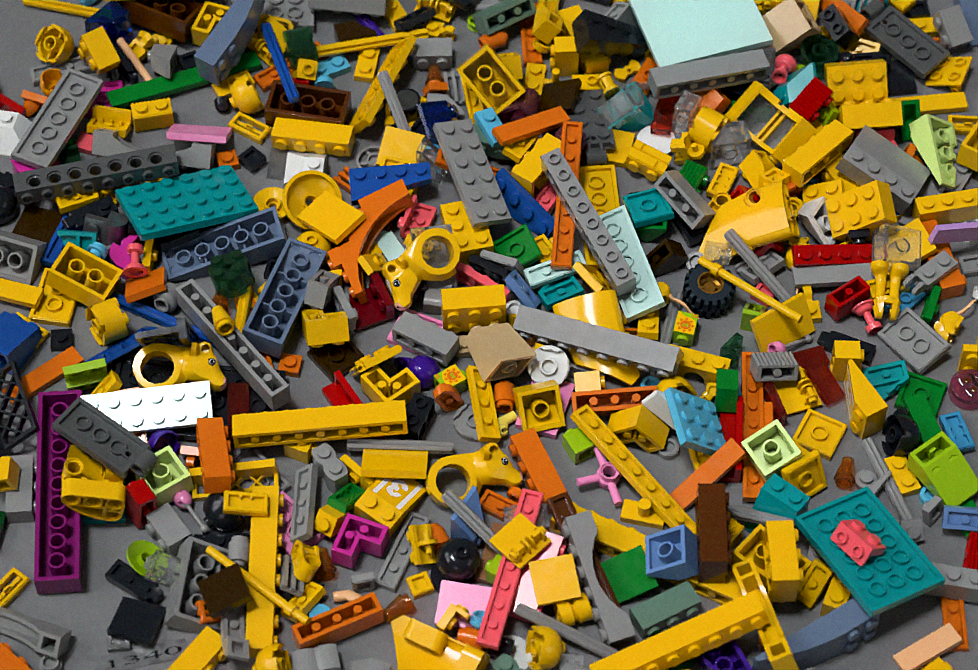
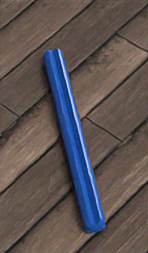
[261,22,300,103]
[109,292,215,347]

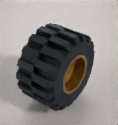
[682,262,736,319]

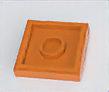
[125,267,167,303]

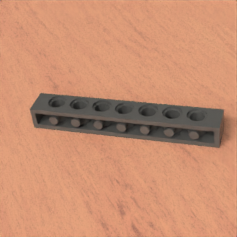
[12,144,180,205]

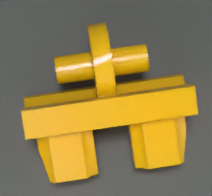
[670,132,705,165]
[406,524,438,566]

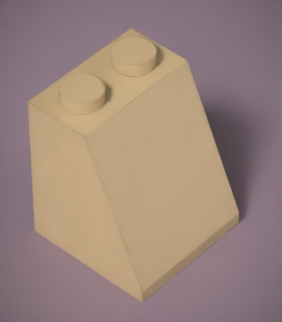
[762,0,823,56]
[464,322,536,382]

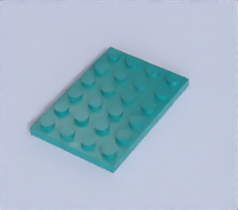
[115,165,259,241]
[794,486,946,617]

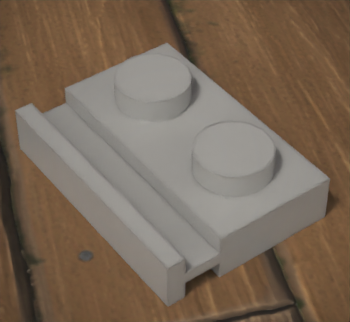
[734,250,785,286]
[331,285,358,336]

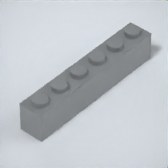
[647,49,770,100]

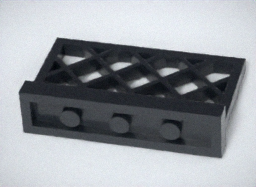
[134,317,198,348]
[0,360,40,457]

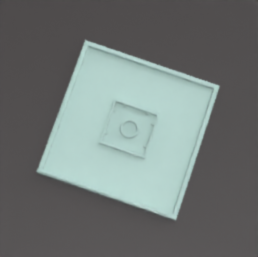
[628,0,773,67]

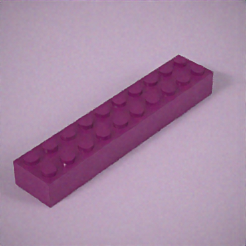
[34,390,83,594]

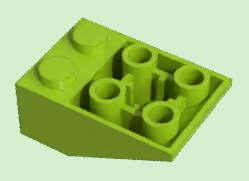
[907,431,978,506]

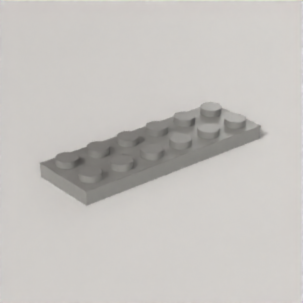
[11,68,104,169]
[433,119,512,228]

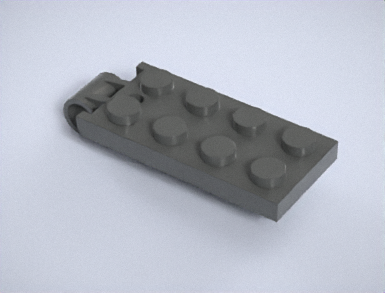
[860,0,950,79]
[568,89,615,166]
[52,396,158,479]

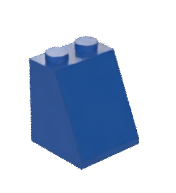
[0,311,43,375]

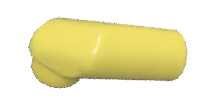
[497,411,517,438]

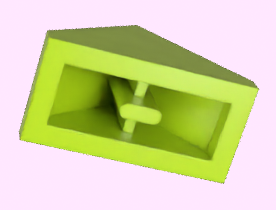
[740,302,767,332]

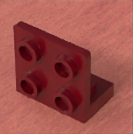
[349,272,395,331]

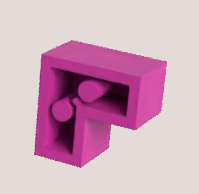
[331,513,390,569]

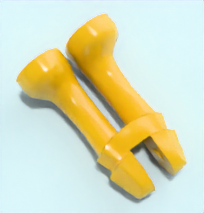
[870,260,910,321]

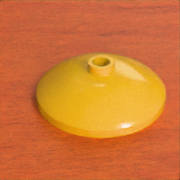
[282,170,342,231]

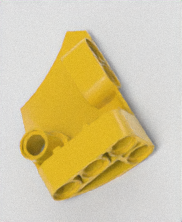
[699,180,800,262]
[552,290,640,386]
[61,445,126,521]
[391,615,490,670]

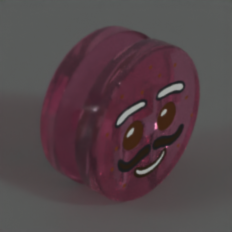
[948,369,978,410]

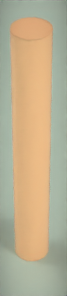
[116,37,153,81]

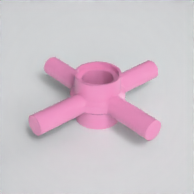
[576,447,623,506]

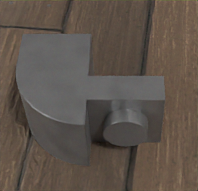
[83,211,129,245]

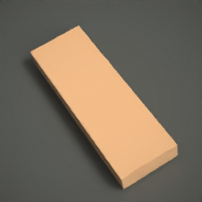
[893,623,962,670]

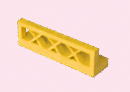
[189,458,280,501]

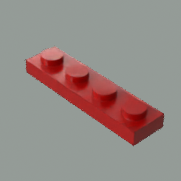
[791,244,875,267]

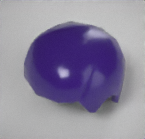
[408,355,440,388]
[148,430,180,454]

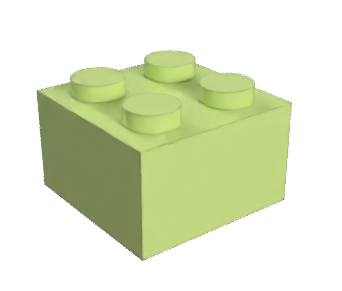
[741,419,802,483]
[133,445,194,509]

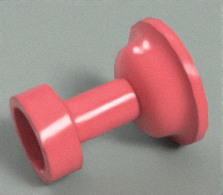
[771,54,797,84]
[123,243,148,278]
[851,299,883,335]

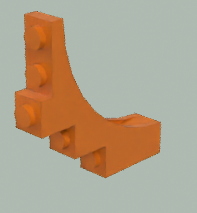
[327,179,415,305]

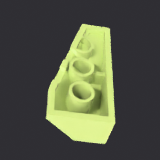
[909,113,957,190]

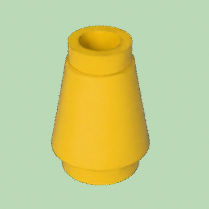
[211,305,235,336]

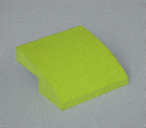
[62,358,108,391]

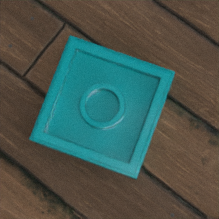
[622,188,674,228]

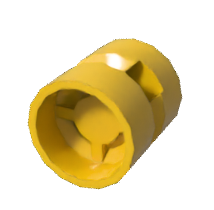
[553,592,593,627]

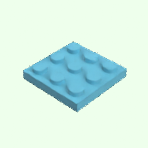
[664,387,726,456]

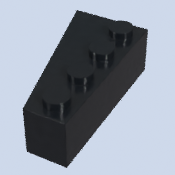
[572,9,649,60]

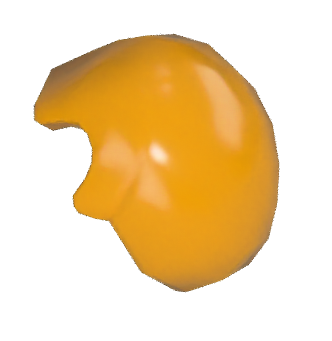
[40,69,63,97]

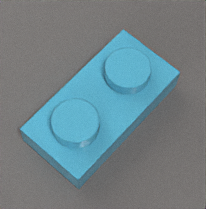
[313,54,351,82]
[473,107,503,148]

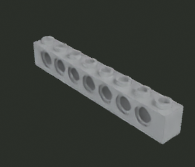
[540,147,636,297]

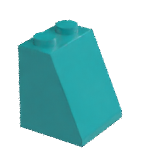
[744,473,810,533]

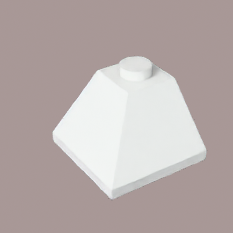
[0,110,32,158]
[284,152,328,187]
[797,196,837,245]

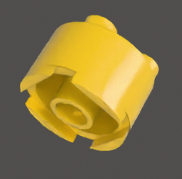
[688,105,730,153]
[85,297,129,346]

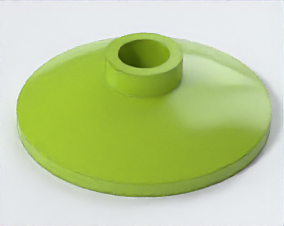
[126,540,167,578]

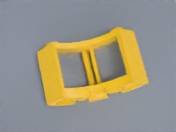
[725,81,817,165]

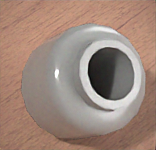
[153,282,179,313]

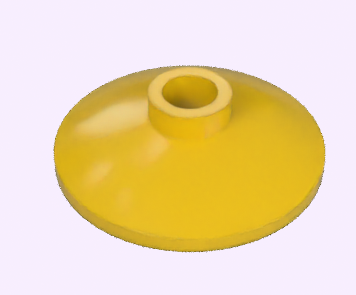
[253,187,286,218]

